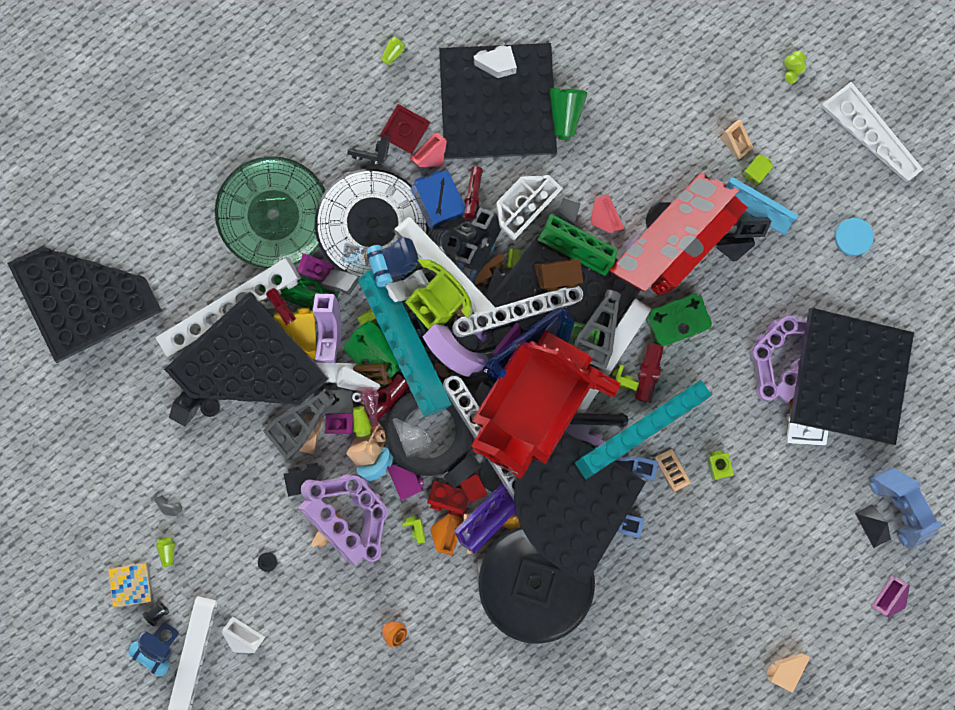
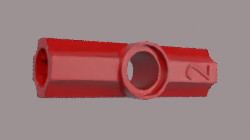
[586,366,621,398]

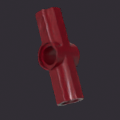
[635,343,664,403]
[365,372,409,426]

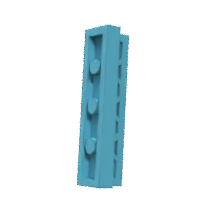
[726,177,799,235]

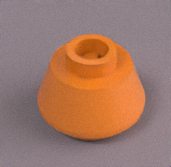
[382,621,407,647]

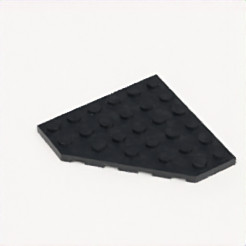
[7,246,162,363]
[164,291,329,405]

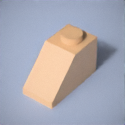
[767,653,810,693]

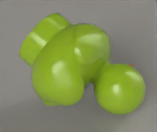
[784,51,807,84]

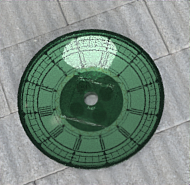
[215,156,326,269]

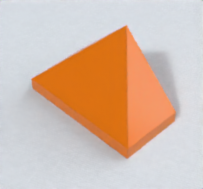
[430,514,464,556]

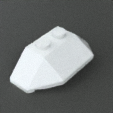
[496,175,563,240]

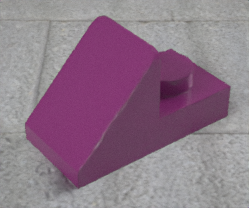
[297,254,334,282]
[325,414,355,434]

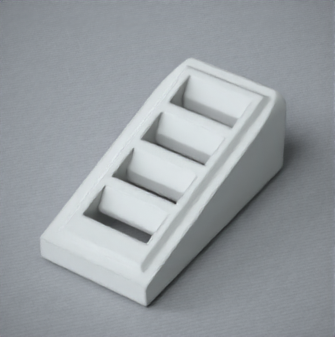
[337,366,380,394]

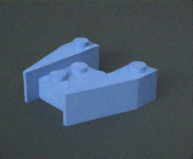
[614,457,659,538]
[869,468,943,548]

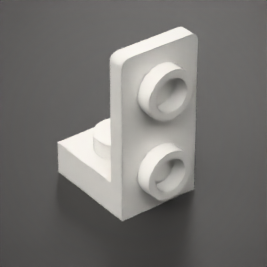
[386,270,429,302]

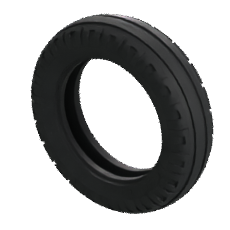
[385,391,473,476]

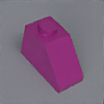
[387,464,425,500]

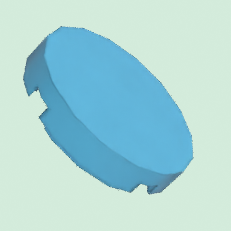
[835,218,874,256]
[357,447,393,481]

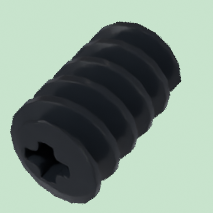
[428,226,462,254]

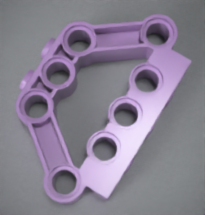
[750,316,807,404]
[298,474,388,565]

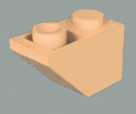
[346,423,386,466]

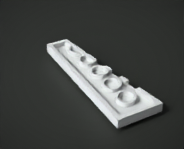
[821,82,923,182]

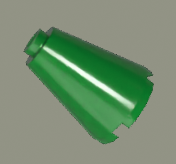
[550,88,587,141]

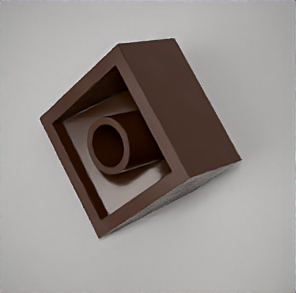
[534,259,583,292]

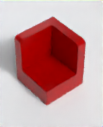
[461,474,488,503]

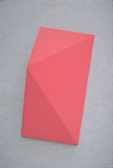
[409,133,447,167]
[590,195,625,233]

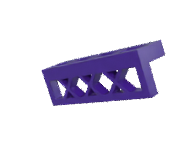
[454,482,516,554]

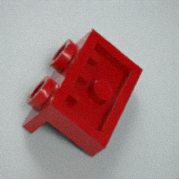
[427,481,468,517]

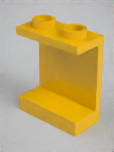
[274,308,317,360]

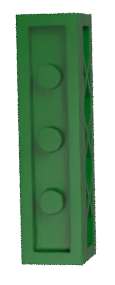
[538,214,618,276]
[259,269,340,311]

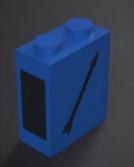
[411,170,465,230]

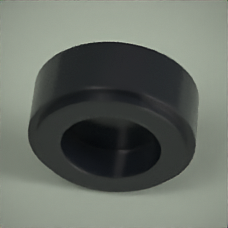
[200,398,220,417]
[258,552,278,572]

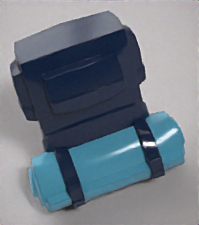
[366,237,419,287]
[128,622,179,677]

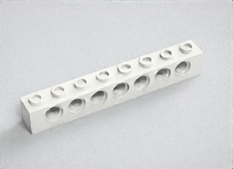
[156,258,301,358]

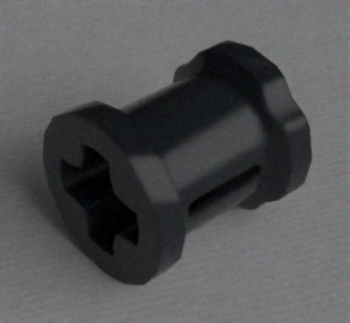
[143,600,170,626]

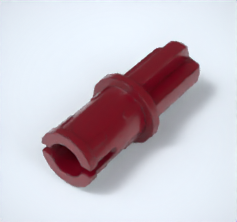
[266,288,296,326]

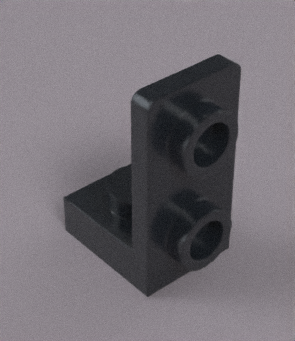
[347,136,391,164]

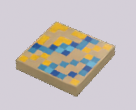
[108,563,153,608]

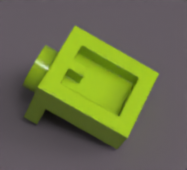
[611,364,638,392]
[402,516,426,544]

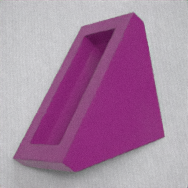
[492,323,521,357]
[871,575,910,617]

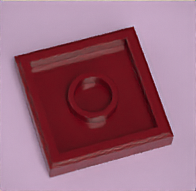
[379,104,431,155]

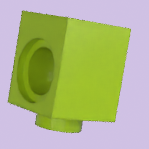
[742,154,774,187]
[706,450,734,480]

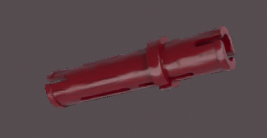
[463,166,483,220]

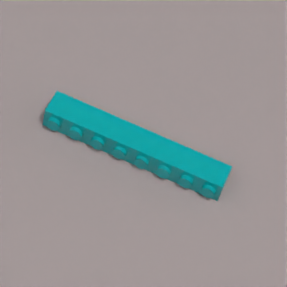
[358,270,452,418]
[575,380,712,479]

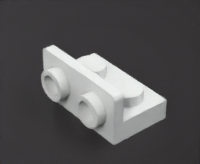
[786,414,828,445]

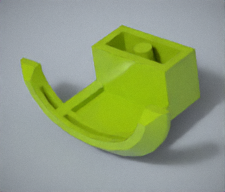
[405,259,473,330]

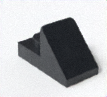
[733,211,772,238]

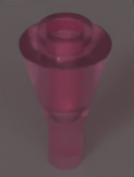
[359,389,379,426]

